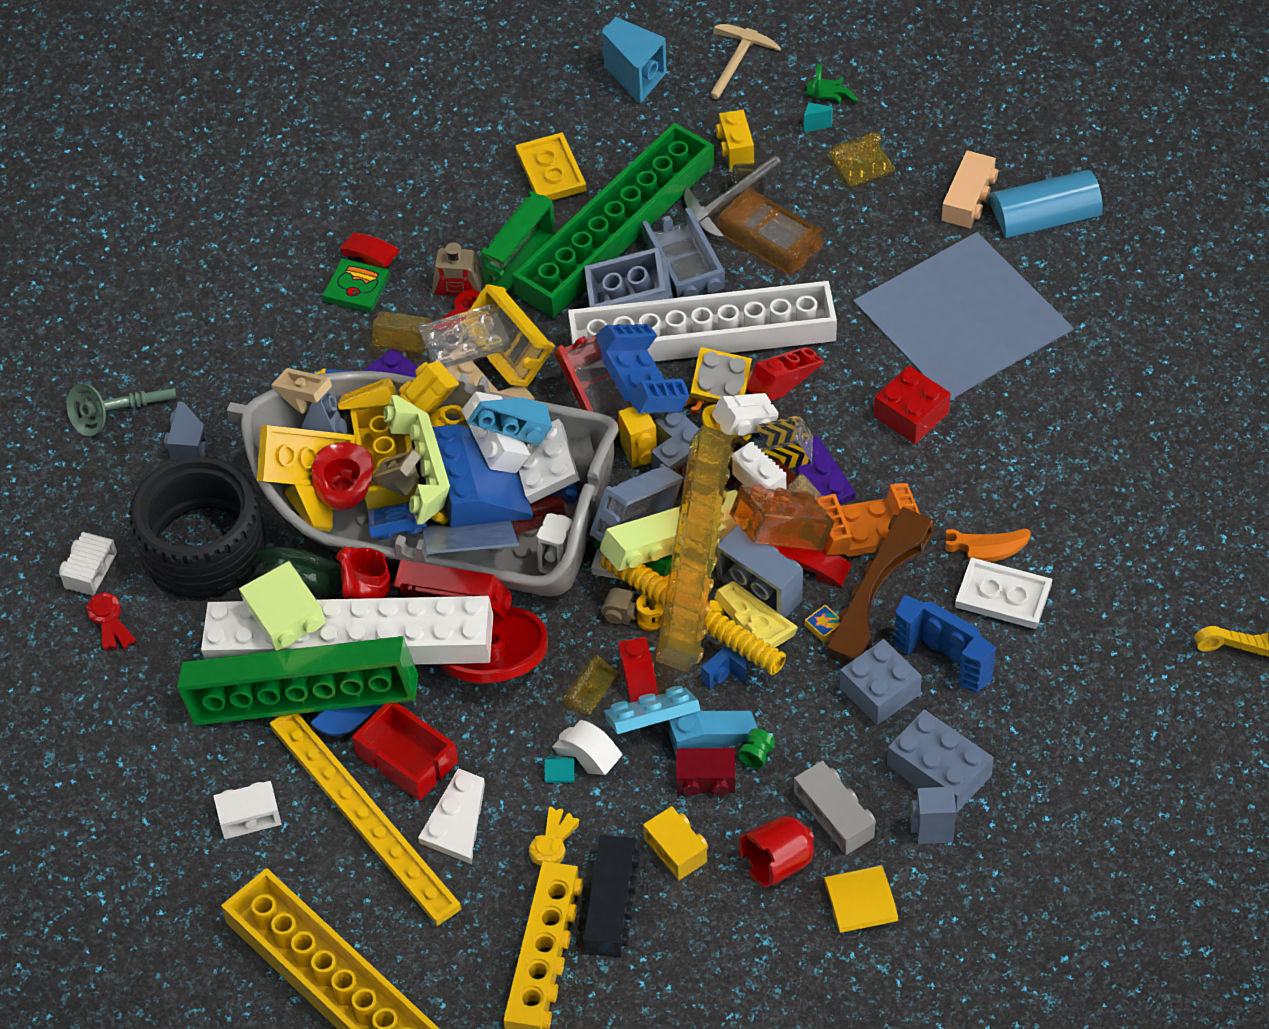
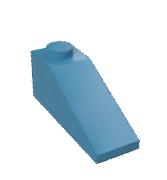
[668,711,758,754]

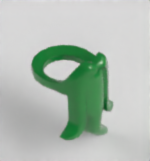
[805,64,858,104]

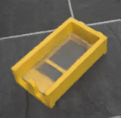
[459,284,555,387]

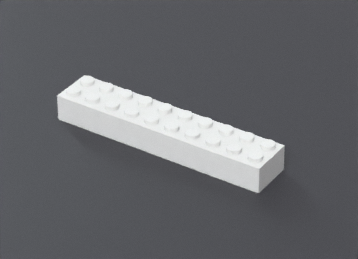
[568,281,837,370]
[201,596,493,664]

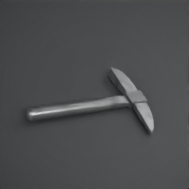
[684,155,781,238]

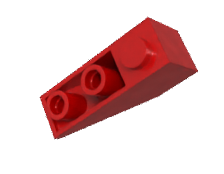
[746,347,824,401]

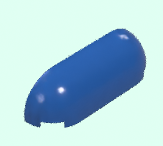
[311,704,384,737]

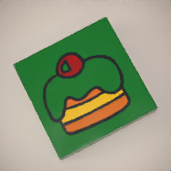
[323,259,390,313]

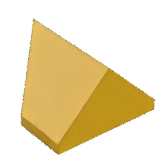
[284,484,333,532]

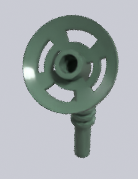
[67,383,177,436]

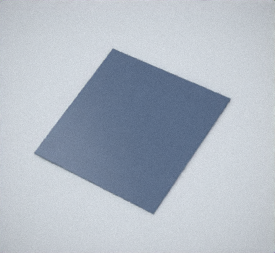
[853,232,1074,400]

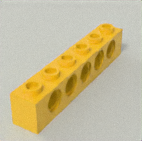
[504,861,583,1029]

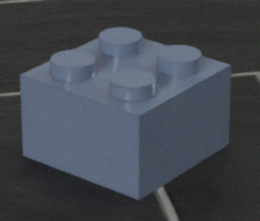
[840,639,922,725]

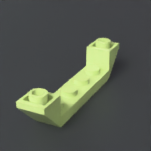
[384,395,450,524]

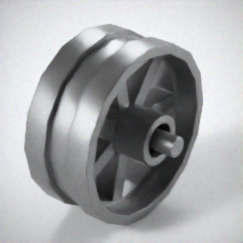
[570,433,597,485]

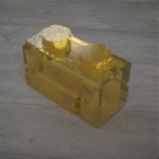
[372,311,432,353]

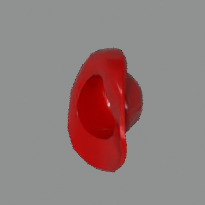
[312,442,374,511]

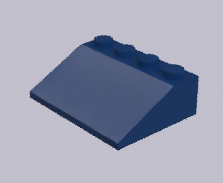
[432,424,533,527]

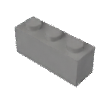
[794,760,876,855]

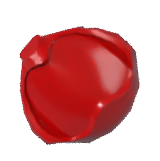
[336,546,390,599]

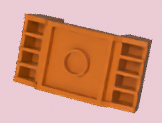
[810,483,920,556]

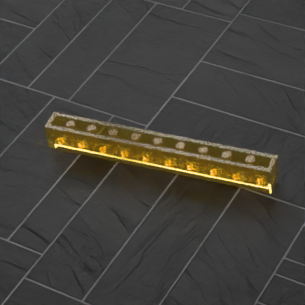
[655,425,733,673]

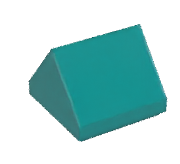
[545,756,575,783]

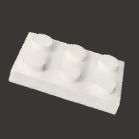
[518,419,580,504]
[955,557,1052,629]

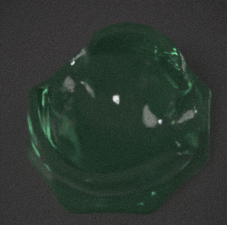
[256,546,341,595]

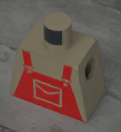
[432,242,484,296]

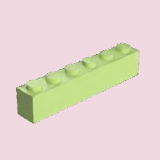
[600,489,755,571]

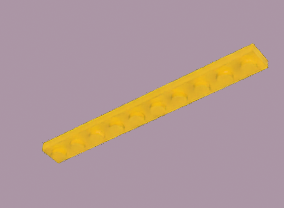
[270,714,461,926]

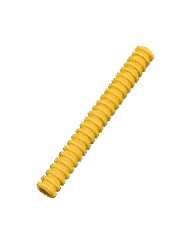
[601,554,786,675]

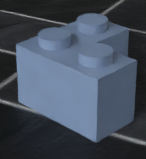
[651,412,711,470]

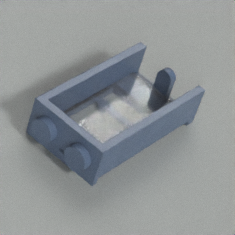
[642,207,725,298]
[590,464,683,542]

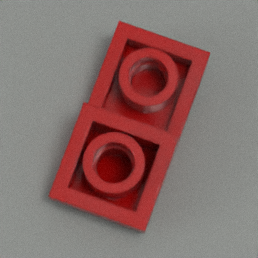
[340,232,399,268]

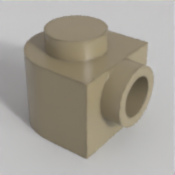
[601,588,638,625]

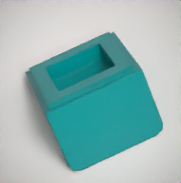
[804,102,833,132]

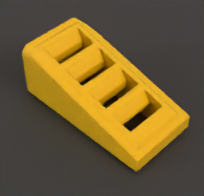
[337,377,398,410]

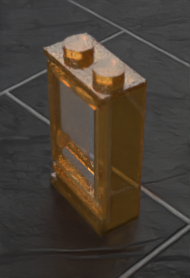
[718,186,823,276]

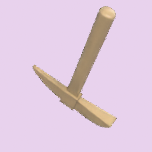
[710,24,781,99]

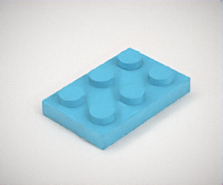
[604,686,701,734]

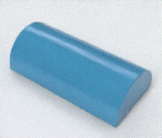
[988,170,1103,238]

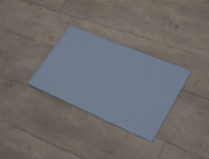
[422,518,519,554]

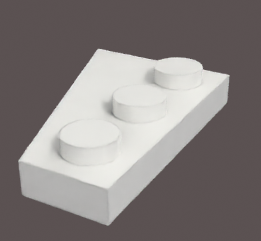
[418,768,485,864]

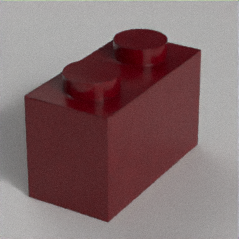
[676,748,735,796]

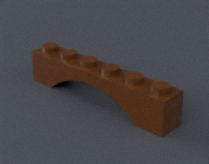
[826,507,934,665]

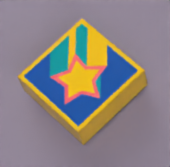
[804,605,840,643]

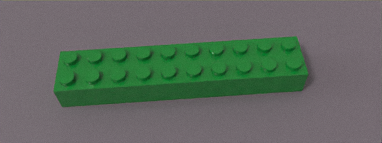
[512,123,714,318]

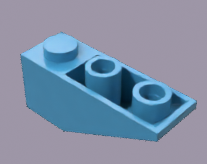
[467,397,552,446]

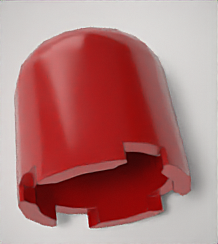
[738,816,814,888]

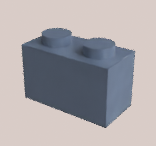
[910,786,956,844]

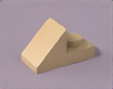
[271,368,332,414]

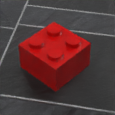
[874,365,951,444]

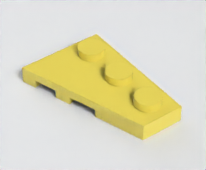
[714,581,798,648]

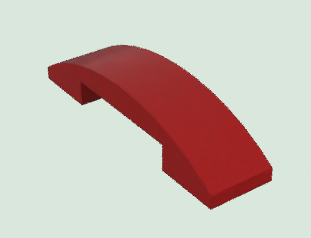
[750,530,852,588]

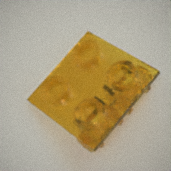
[828,132,896,187]

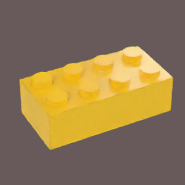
[350,405,419,510]

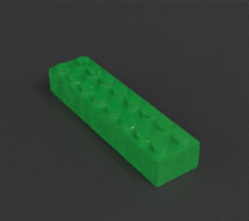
[177,636,418,726]

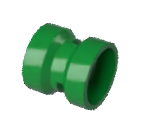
[738,728,776,769]

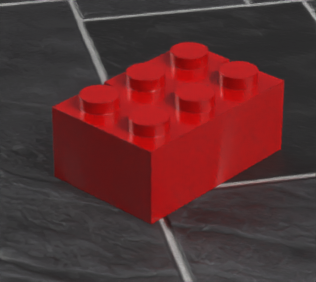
[352,703,458,801]

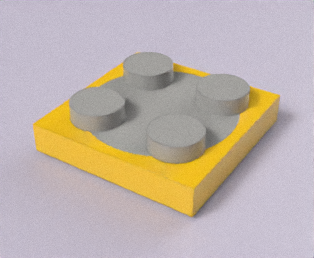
[690,347,752,403]

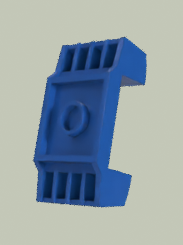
[595,324,689,414]
[894,595,996,693]

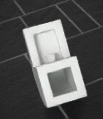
[552,720,622,775]

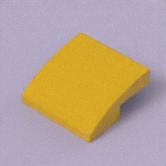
[824,866,898,933]

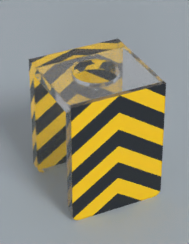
[757,415,813,470]

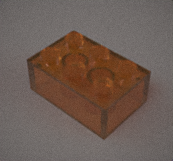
[729,485,835,551]

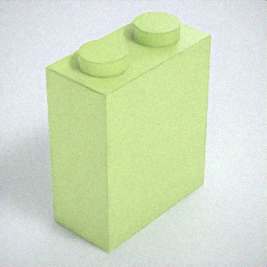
[239,561,326,651]

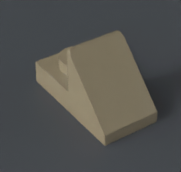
[371,449,421,496]

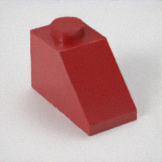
[618,637,659,703]

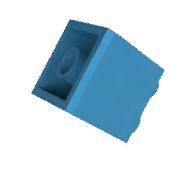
[601,17,667,103]

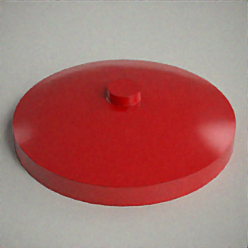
[439,606,548,683]

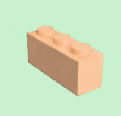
[942,151,998,228]

